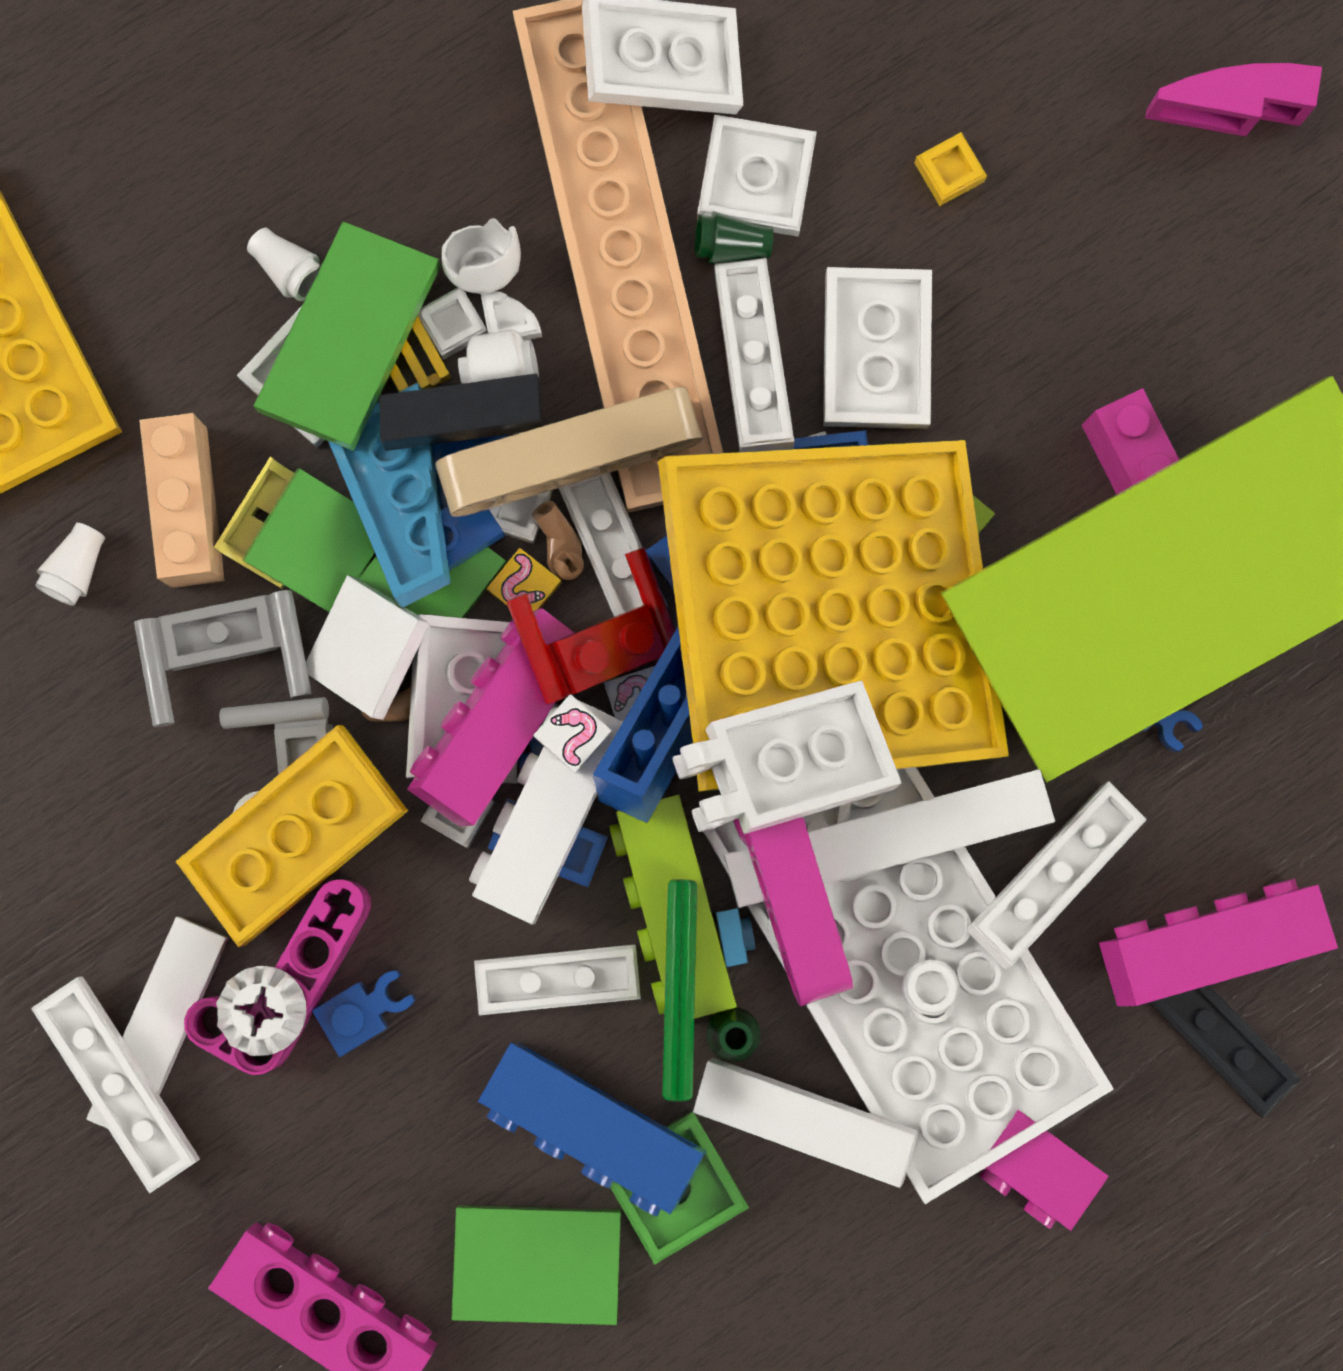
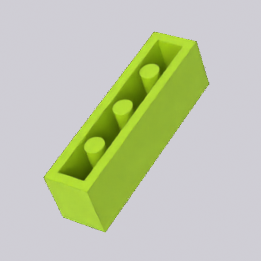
[609,795,737,1019]

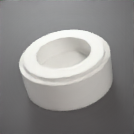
[902,960,960,1015]

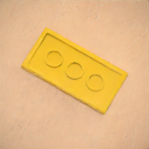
[176,725,408,947]

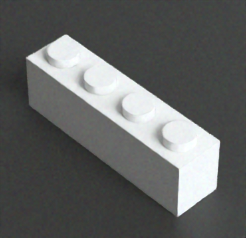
[469,700,623,924]

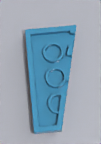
[328,383,451,608]

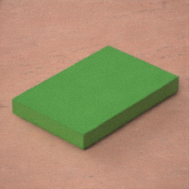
[452,1205,621,1325]

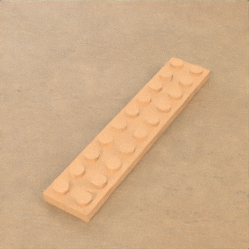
[513,0,723,513]

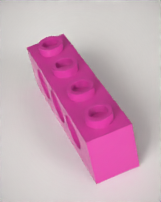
[208,1222,437,1371]

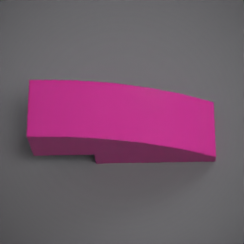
[1145,63,1322,137]

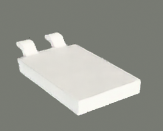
[672,680,902,834]

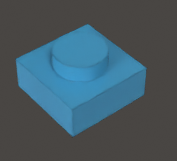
[715,908,756,967]

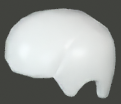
[442,218,521,294]

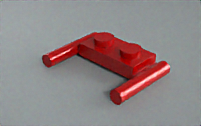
[506,547,676,704]

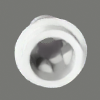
[247,228,321,301]
[35,523,105,606]

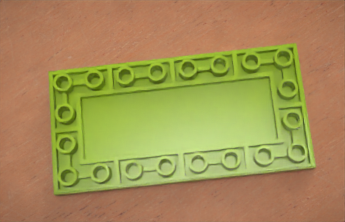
[941,376,1343,783]

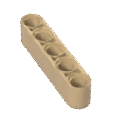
[435,387,703,517]

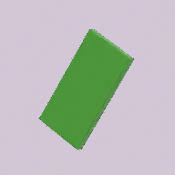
[254,222,441,451]

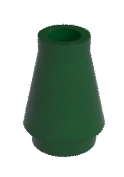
[694,211,773,264]
[707,1007,761,1062]

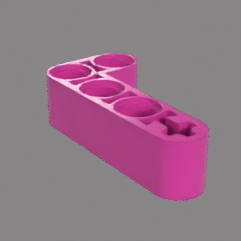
[733,817,853,1007]
[184,879,371,1075]

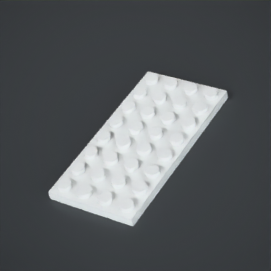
[703,767,1114,1204]

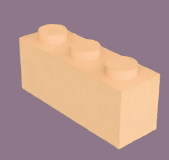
[139,413,225,588]

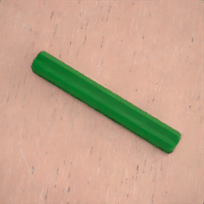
[662,879,697,1101]

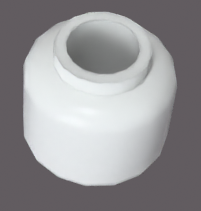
[458,330,539,384]

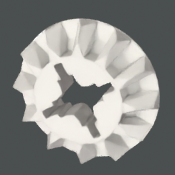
[216,966,306,1056]

